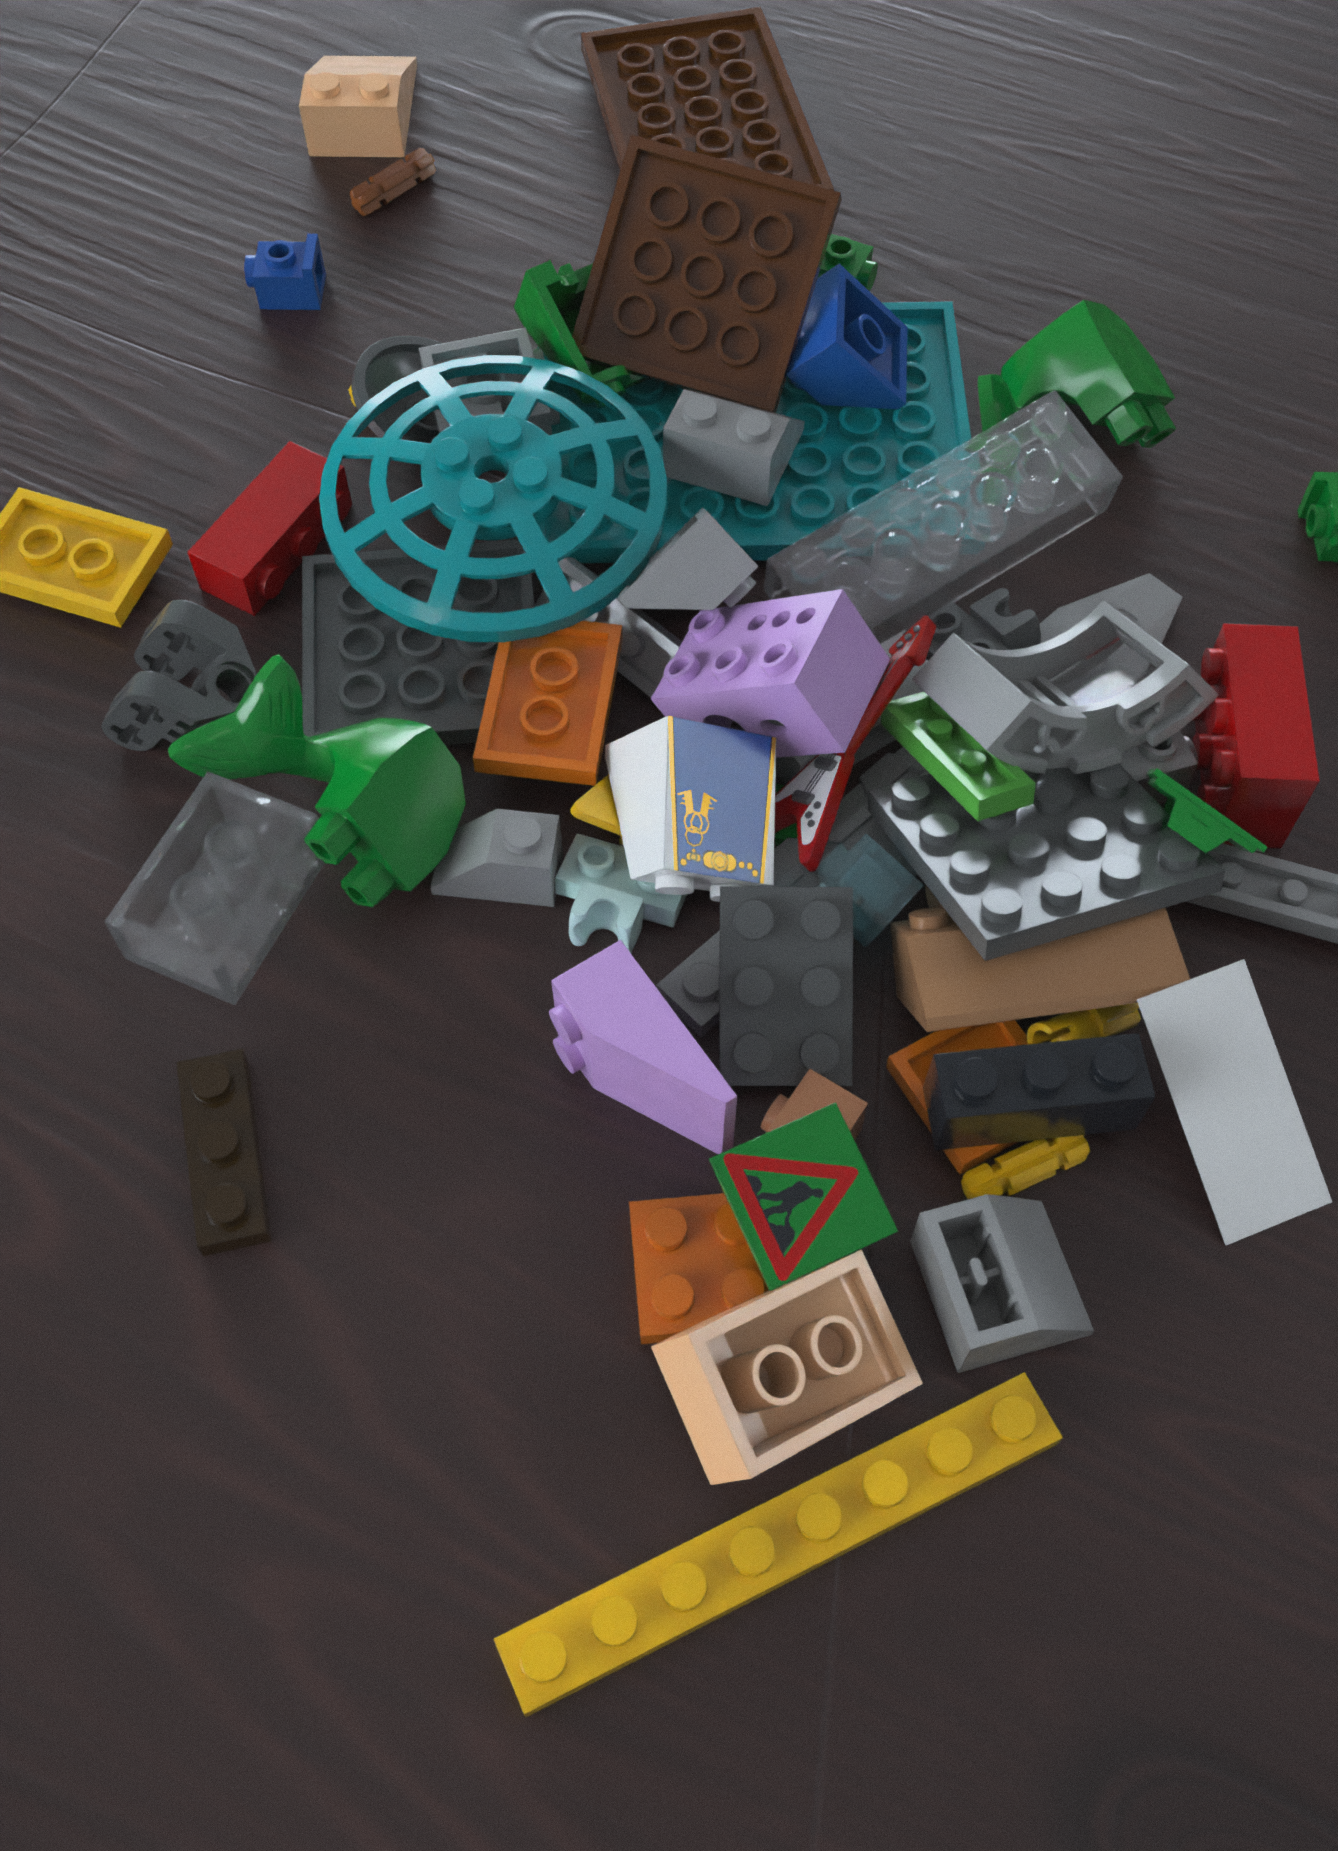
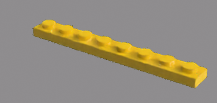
[493,1372,1063,1717]

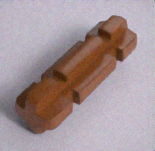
[349,148,436,216]

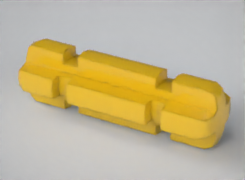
[961,1135,1090,1199]

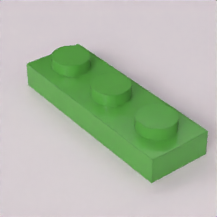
[881,691,1036,821]

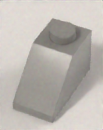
[431,809,563,907]

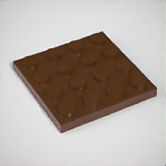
[572,134,842,413]

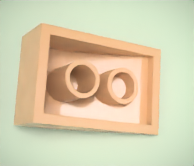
[299,56,417,157]
[651,1249,923,1485]

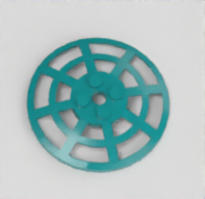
[319,355,667,642]

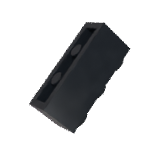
[923,1033,1155,1151]

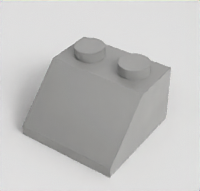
[663,389,805,506]

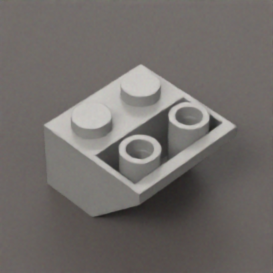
[910,1194,1094,1373]

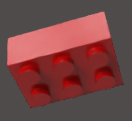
[1192,623,1320,848]

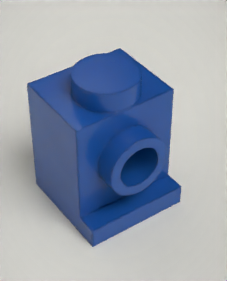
[244,234,326,310]

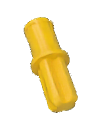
[1027,1003,1141,1044]

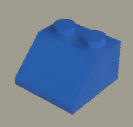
[786,263,908,409]

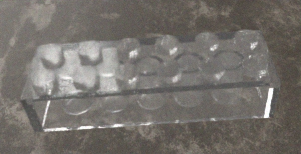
[764,390,1123,644]

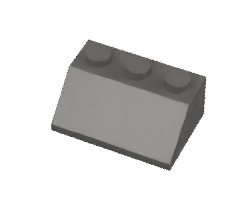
[618,507,759,610]

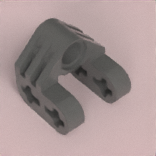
[101,599,257,751]

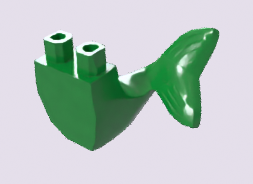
[978,300,1176,514]
[168,654,466,908]

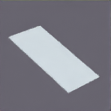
[1137,959,1332,1246]

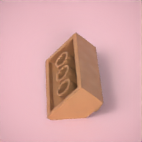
[890,908,1190,1032]

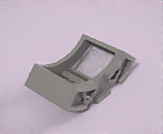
[912,600,1219,774]

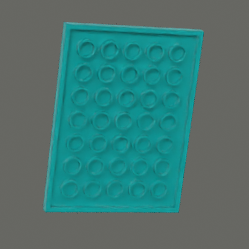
[538,301,985,563]

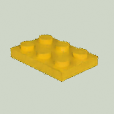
[0,487,173,628]

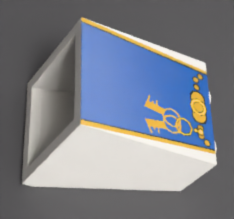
[605,716,776,902]

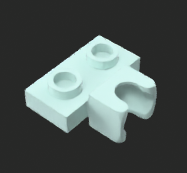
[555,834,687,953]

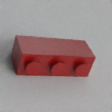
[187,441,353,616]

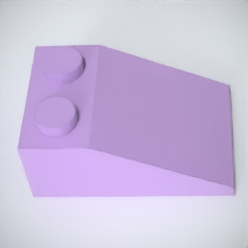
[549,940,737,1154]

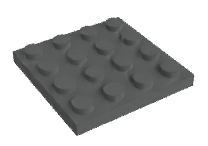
[302,540,535,745]
[868,745,1225,961]

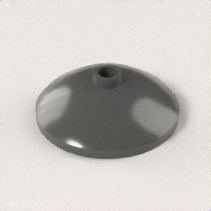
[351,336,442,443]

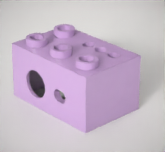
[651,589,890,758]

